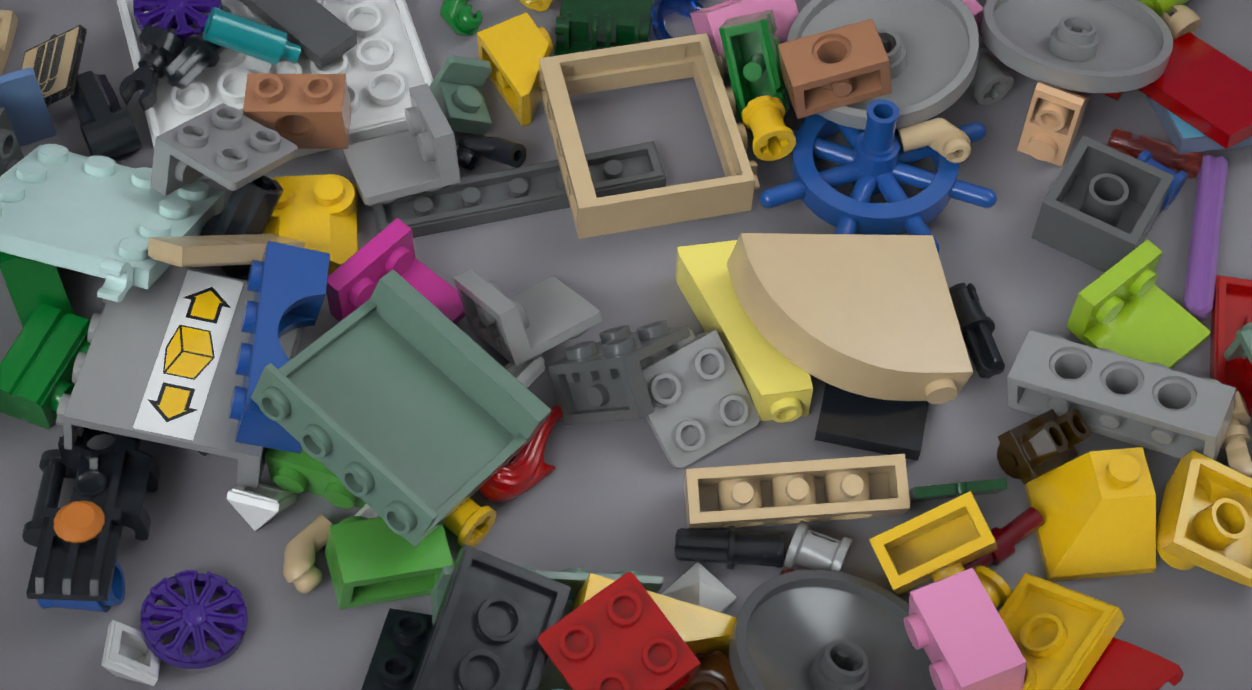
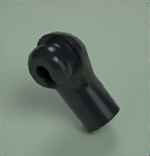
[456,136,526,170]

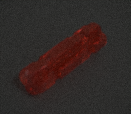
[1107,128,1203,179]

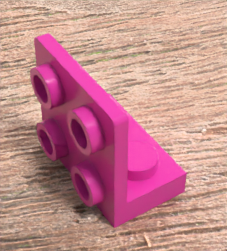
[326,218,466,325]

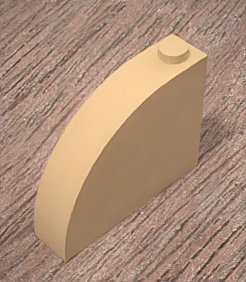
[727,233,973,404]

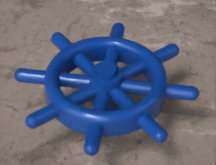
[759,99,997,253]

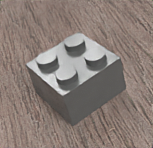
[1031,135,1174,272]

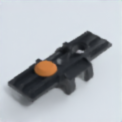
[22,427,160,601]

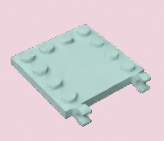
[0,144,225,302]

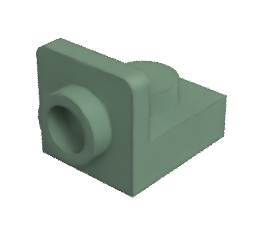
[429,55,492,136]

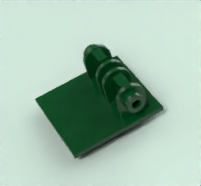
[554,0,654,56]

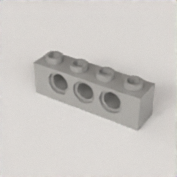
[1007,330,1236,461]

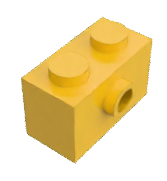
[869,491,998,596]

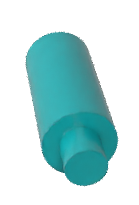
[203,7,301,65]

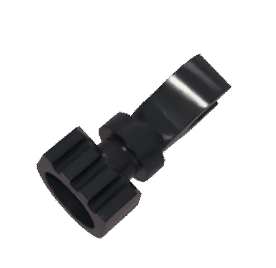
[119,25,185,111]

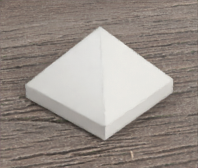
[226,483,297,531]
[661,562,737,613]
[101,620,164,686]

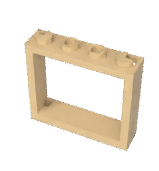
[539,33,760,239]

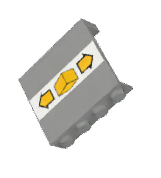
[56,265,305,489]

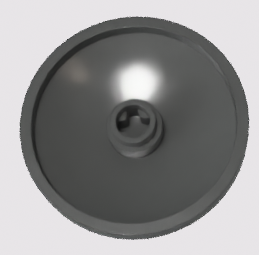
[729,570,936,690]

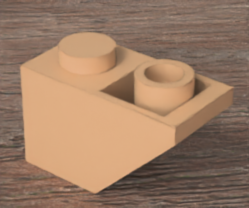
[1017,82,1090,167]

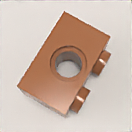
[778,19,892,119]
[243,73,351,149]

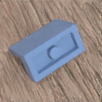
[0,67,56,147]

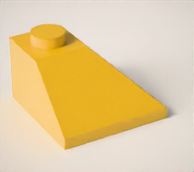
[1025,447,1156,582]

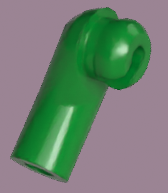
[440,0,483,36]

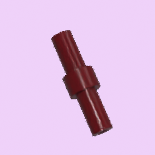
[963,507,1044,570]

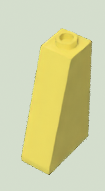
[675,240,813,423]

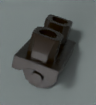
[997,408,1091,484]

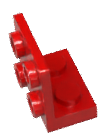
[538,572,701,690]

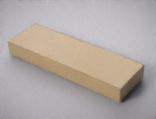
[148,234,305,267]

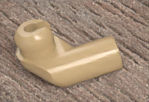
[898,118,971,164]
[283,514,332,593]

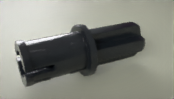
[164,29,225,90]
[949,283,1005,379]
[674,526,784,569]

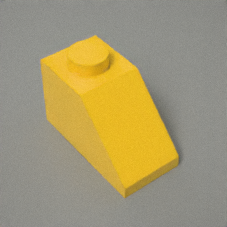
[477,12,553,127]

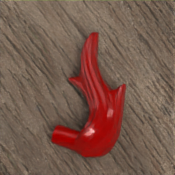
[478,405,563,503]

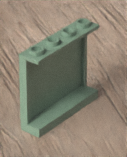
[251,269,552,548]

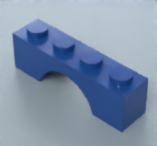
[229,241,330,453]

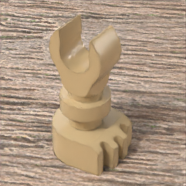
[1221,391,1252,478]

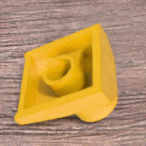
[262,174,359,276]
[1156,450,1252,587]

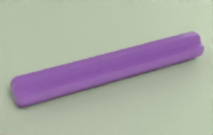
[1183,154,1228,320]

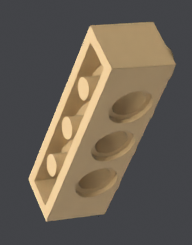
[683,454,910,530]

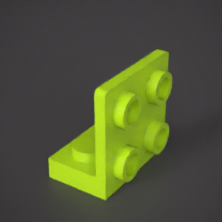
[1066,239,1210,369]

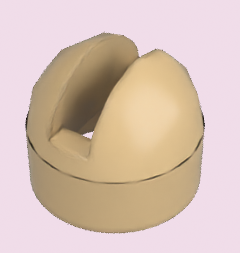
[1161,5,1202,40]

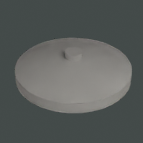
[786,0,979,130]
[980,0,1173,93]

